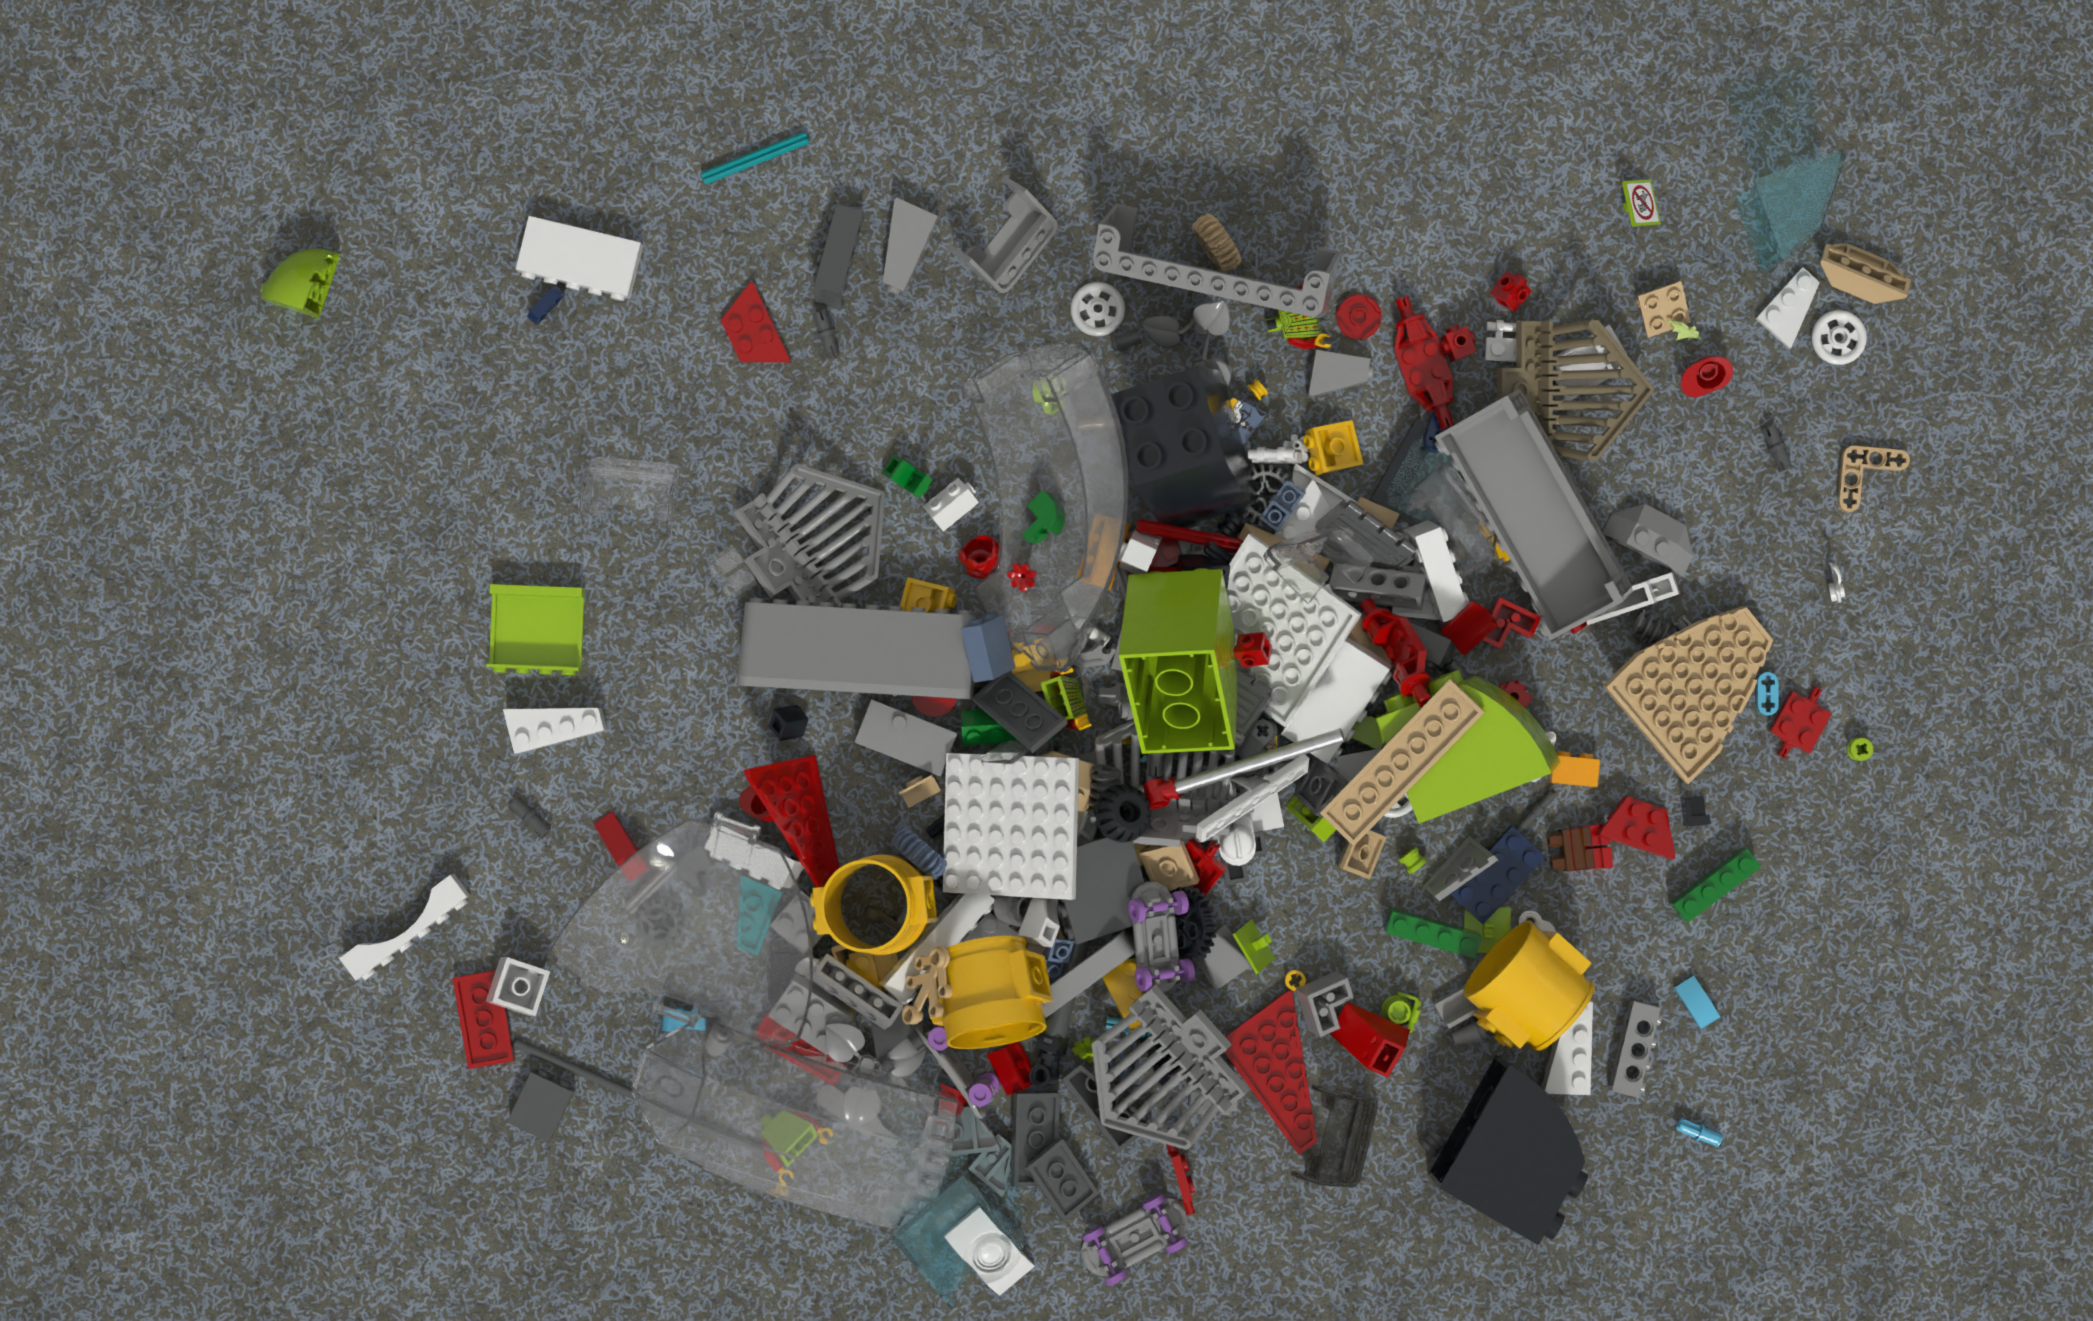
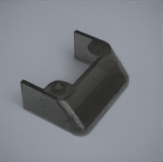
[1291,1085,1378,1188]

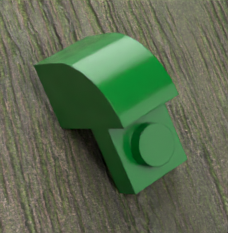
[881,454,933,498]
[1022,490,1065,545]

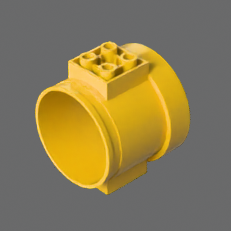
[810,854,937,955]
[1463,920,1595,1052]
[927,936,1053,1049]

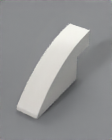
[1586,572,1680,625]

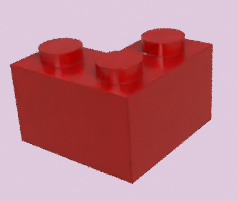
[1480,597,1541,649]

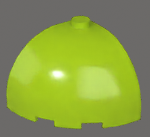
[260,248,341,319]

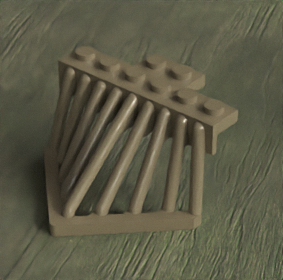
[1497,320,1654,461]

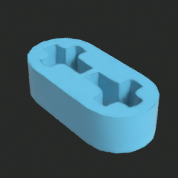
[1756,672,1779,716]

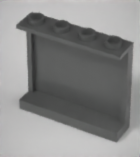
[1058,836,1144,944]

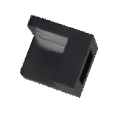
[769,705,809,741]
[1680,796,1711,826]

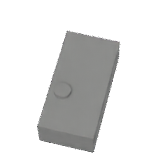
[855,699,958,776]

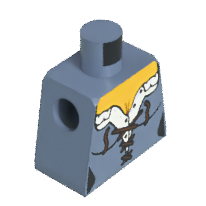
[1230,397,1266,445]

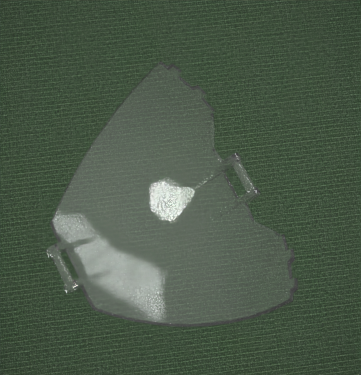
[548,812,813,1050]

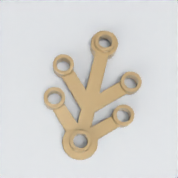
[902,946,953,1024]

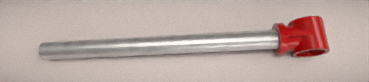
[1143,728,1345,809]

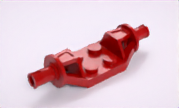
[1393,296,1455,430]
[1360,598,1432,708]

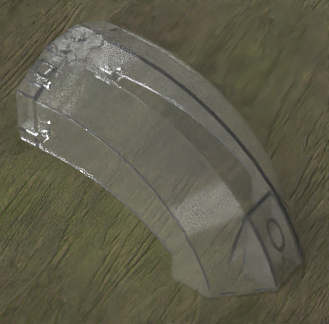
[963,342,1129,672]
[631,1013,958,1234]

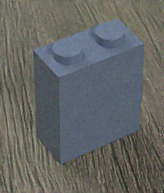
[961,612,1016,682]

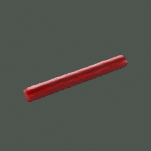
[1136,519,1244,552]

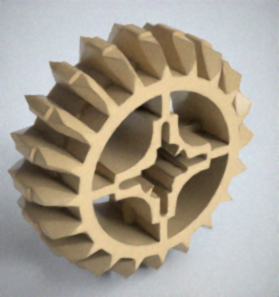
[1192,213,1241,273]

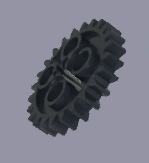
[1173,886,1217,962]

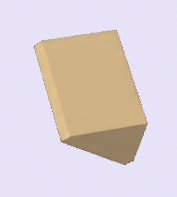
[1337,830,1387,880]

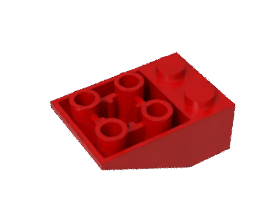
[1329,1002,1410,1078]

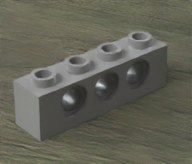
[1329,563,1427,610]
[808,954,904,1030]
[1608,999,1662,1098]

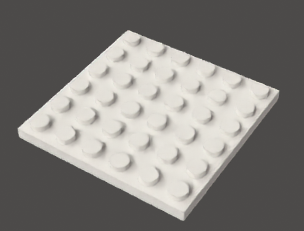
[1226,533,1362,728]
[943,753,1079,900]

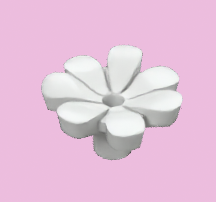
[1283,434,1310,465]

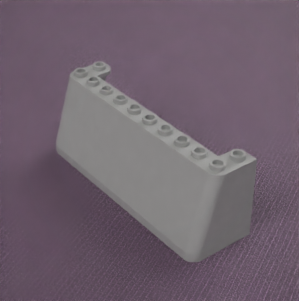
[1093,203,1341,318]
[1435,389,1633,640]
[737,598,978,700]

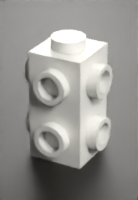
[923,478,979,532]

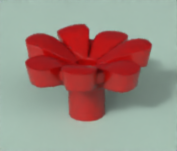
[1007,563,1037,592]

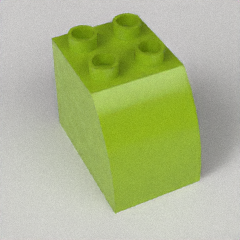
[1119,568,1237,754]
[1376,669,1560,824]

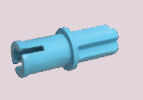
[1676,1118,1723,1147]

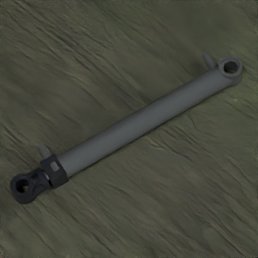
[1029,940,1090,1087]

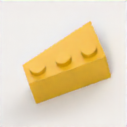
[1101,958,1145,1033]

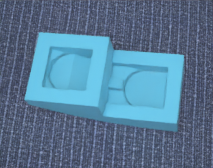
[1674,976,1720,1030]

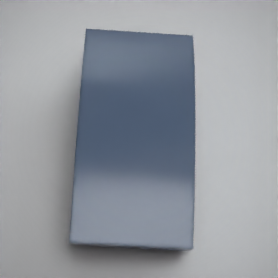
[1259,479,1306,532]
[1043,938,1074,982]

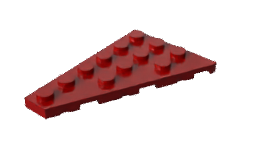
[743,755,839,888]

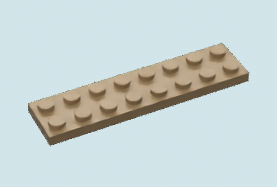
[1320,679,1486,846]

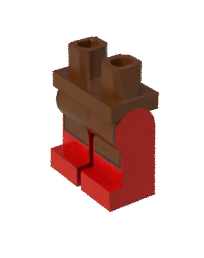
[1547,823,1613,872]

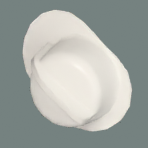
[1217,814,1256,866]

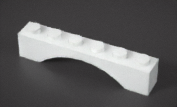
[1018,811,1097,948]
[339,874,471,980]

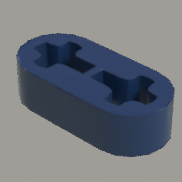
[527,285,565,325]
[1423,412,1452,453]

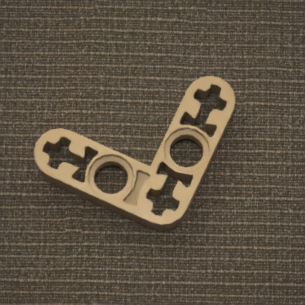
[1837,446,1910,512]

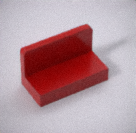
[1440,601,1498,655]
[987,1041,1032,1095]

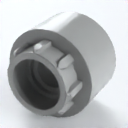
[994,895,1032,927]

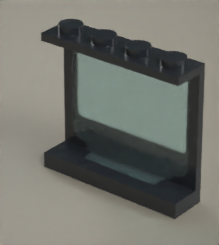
[1370,419,1474,539]

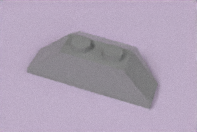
[1602,504,1693,577]

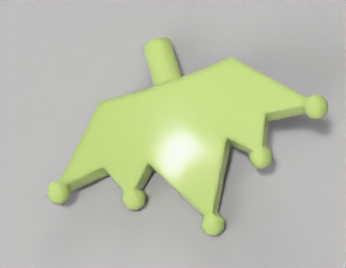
[1668,320,1701,341]

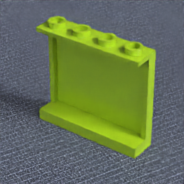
[486,584,585,675]

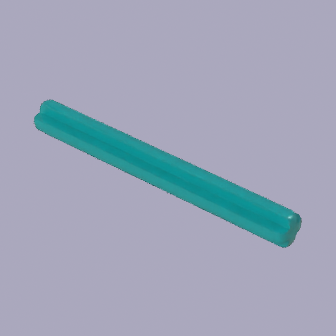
[701,132,809,184]

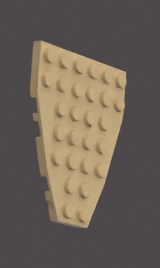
[1603,606,1773,784]

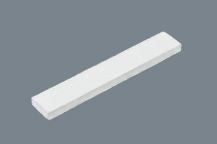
[1196,754,1309,843]

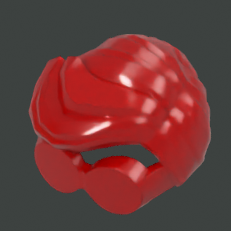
[958,535,1002,579]

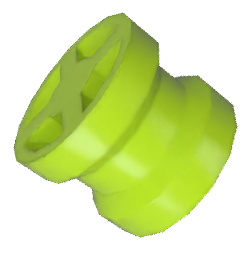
[1846,738,1873,761]
[1398,846,1428,874]

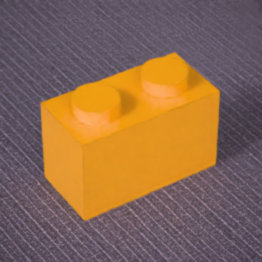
[1548,751,1600,787]

